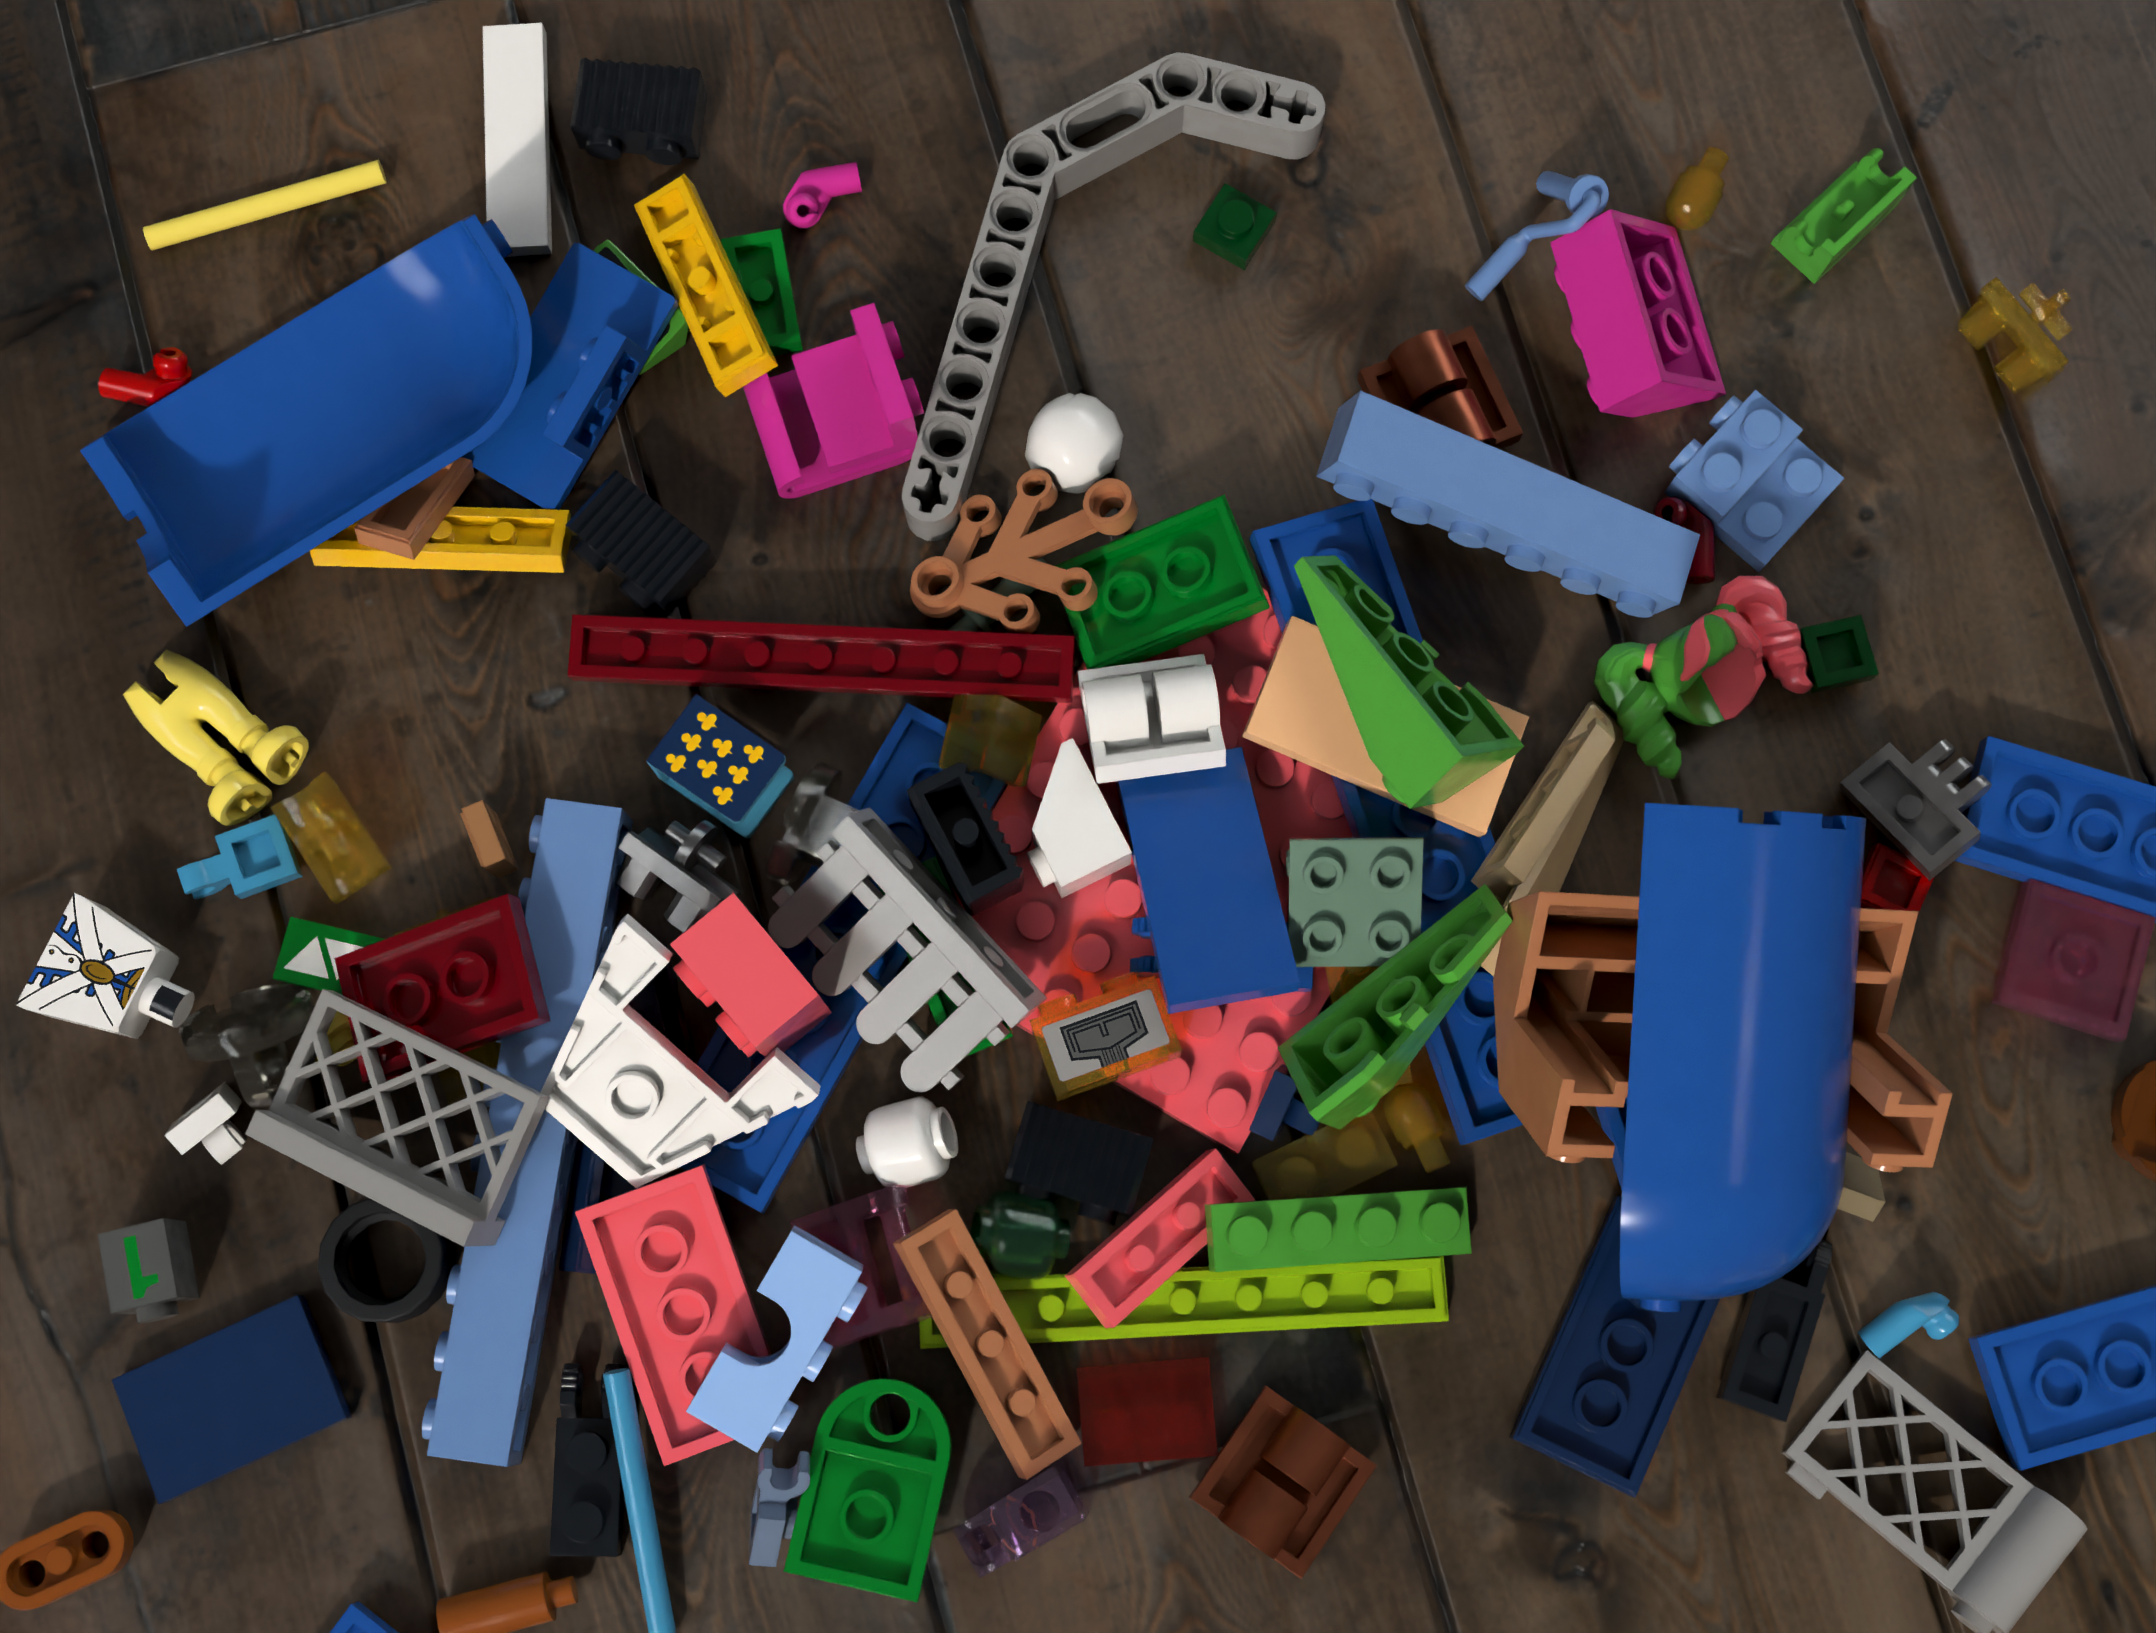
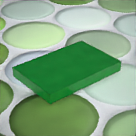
[1055,494,1270,670]

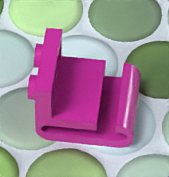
[743,303,924,499]

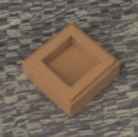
[460,800,519,878]

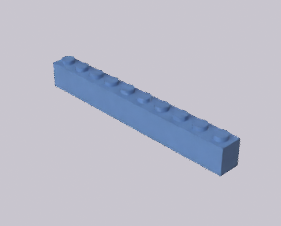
[422,798,633,1467]

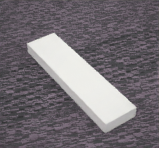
[483,23,552,257]

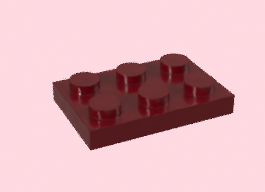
[334,893,551,1083]

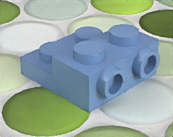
[1664,389,1844,572]

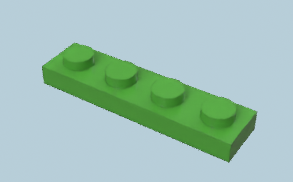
[1205,1187,1472,1272]

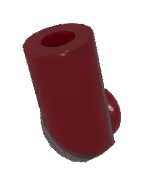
[1653,497,1715,585]

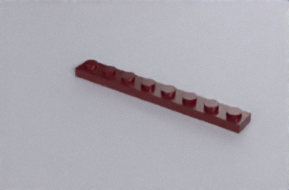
[567,614,1076,703]

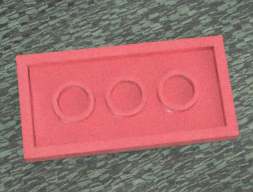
[575,1164,771,1466]

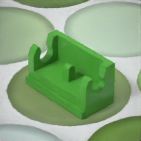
[1770,148,1917,284]

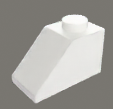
[1027,738,1132,898]

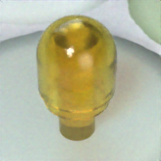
[1665,147,1729,231]
[1384,1082,1450,1173]

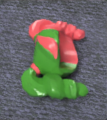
[1593,576,1813,779]

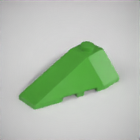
[1294,555,1524,809]
[1278,884,1513,1130]

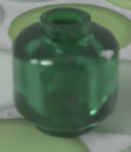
[970,1190,1070,1280]

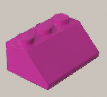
[1550,209,1726,418]

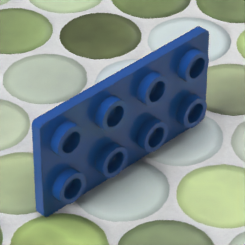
[462,243,678,510]

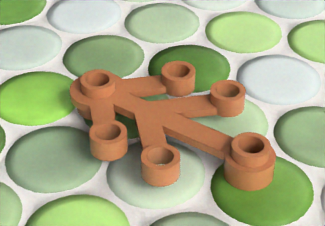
[910,469,1138,634]

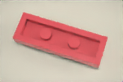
[1065,1148,1255,1328]

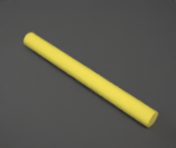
[143,160,387,251]

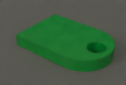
[783,1379,952,1603]

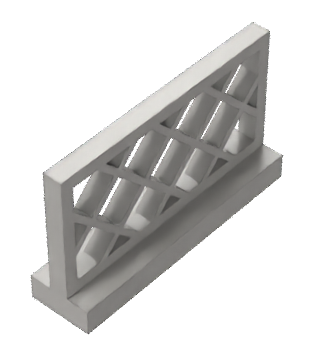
[245,989,550,1247]

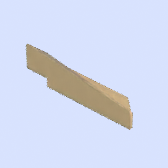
[1471,701,1624,977]

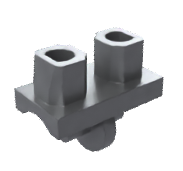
[616,820,741,933]

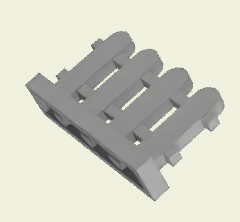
[768,807,1047,1092]

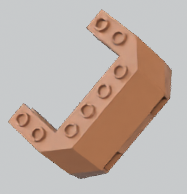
[1493,891,1953,1172]

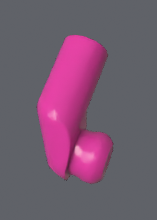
[783,162,862,228]

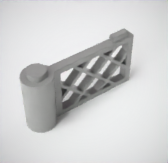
[1782,1350,2088,1633]

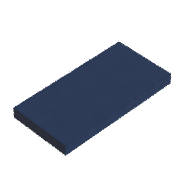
[1509,1196,1720,1498]

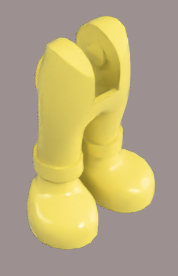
[123,649,309,826]

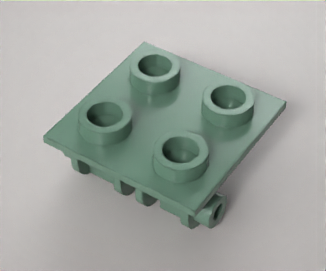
[1286,837,1423,967]

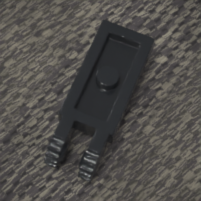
[1716,1239,1833,1422]
[550,1363,624,1557]

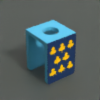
[646,694,794,838]

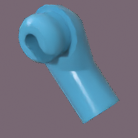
[1858,1291,1959,1358]

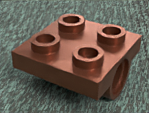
[1357,325,1523,449]
[1189,1386,1377,1579]

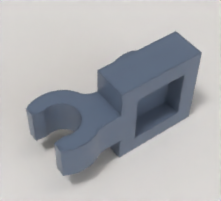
[749,1448,810,1567]

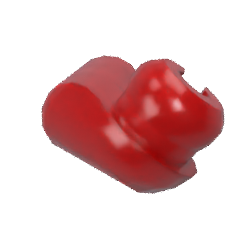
[98,347,193,407]

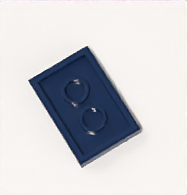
[112,1295,352,1504]

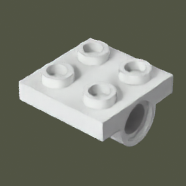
[1078,654,1226,784]

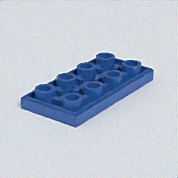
[1116,747,1300,1014]

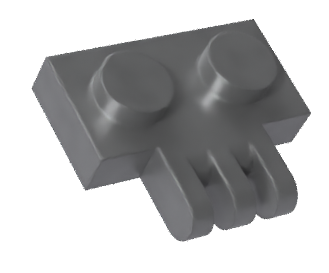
[1840,739,1992,881]

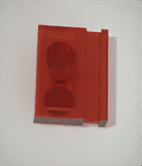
[1077,1357,1218,1467]

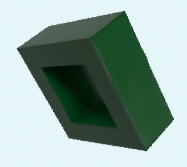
[1193,183,1277,270]
[1799,615,1879,694]

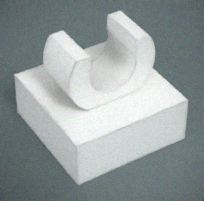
[164,1082,246,1165]

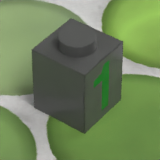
[97,1218,200,1324]

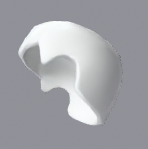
[1025,393,1124,494]

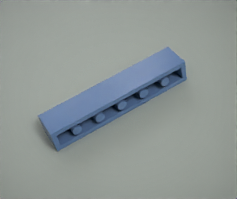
[1316,391,1700,618]

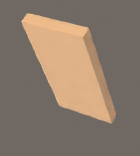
[1242,616,1529,838]

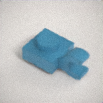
[177,814,303,900]

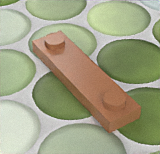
[893,1209,1082,1480]

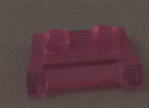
[790,1185,932,1350]

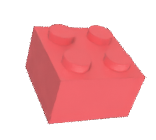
[670,892,832,1058]

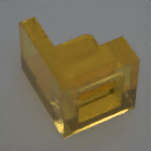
[939,695,1042,787]

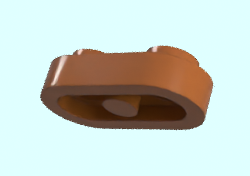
[0,1509,134,1610]

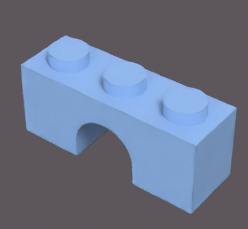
[686,1225,868,1453]

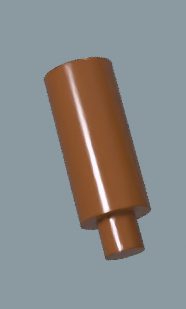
[436,1571,578,1633]

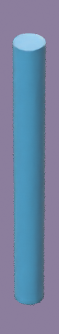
[603,1368,676,1633]

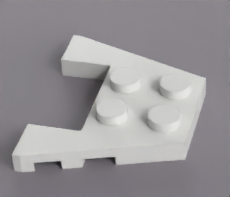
[541,913,821,1188]

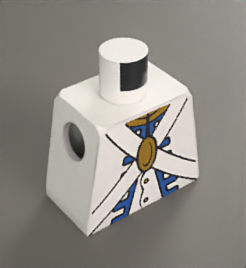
[16,893,195,1039]

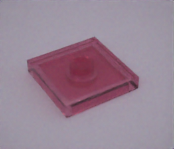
[1991,879,2156,1042]

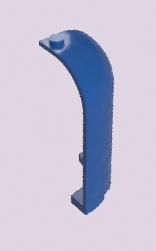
[80,214,532,627]
[1620,803,1866,1312]

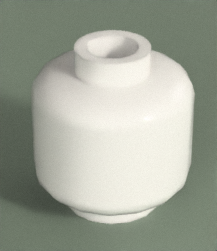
[856,1096,958,1190]

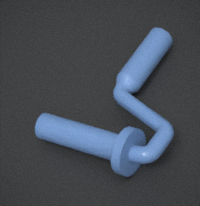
[1464,171,1609,301]

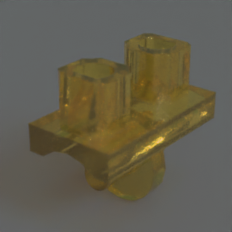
[1957,277,2073,394]
[271,772,391,904]

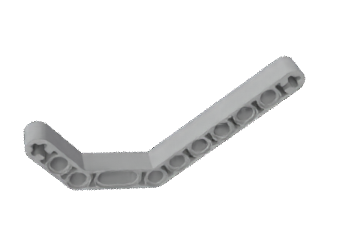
[902,52,1325,541]

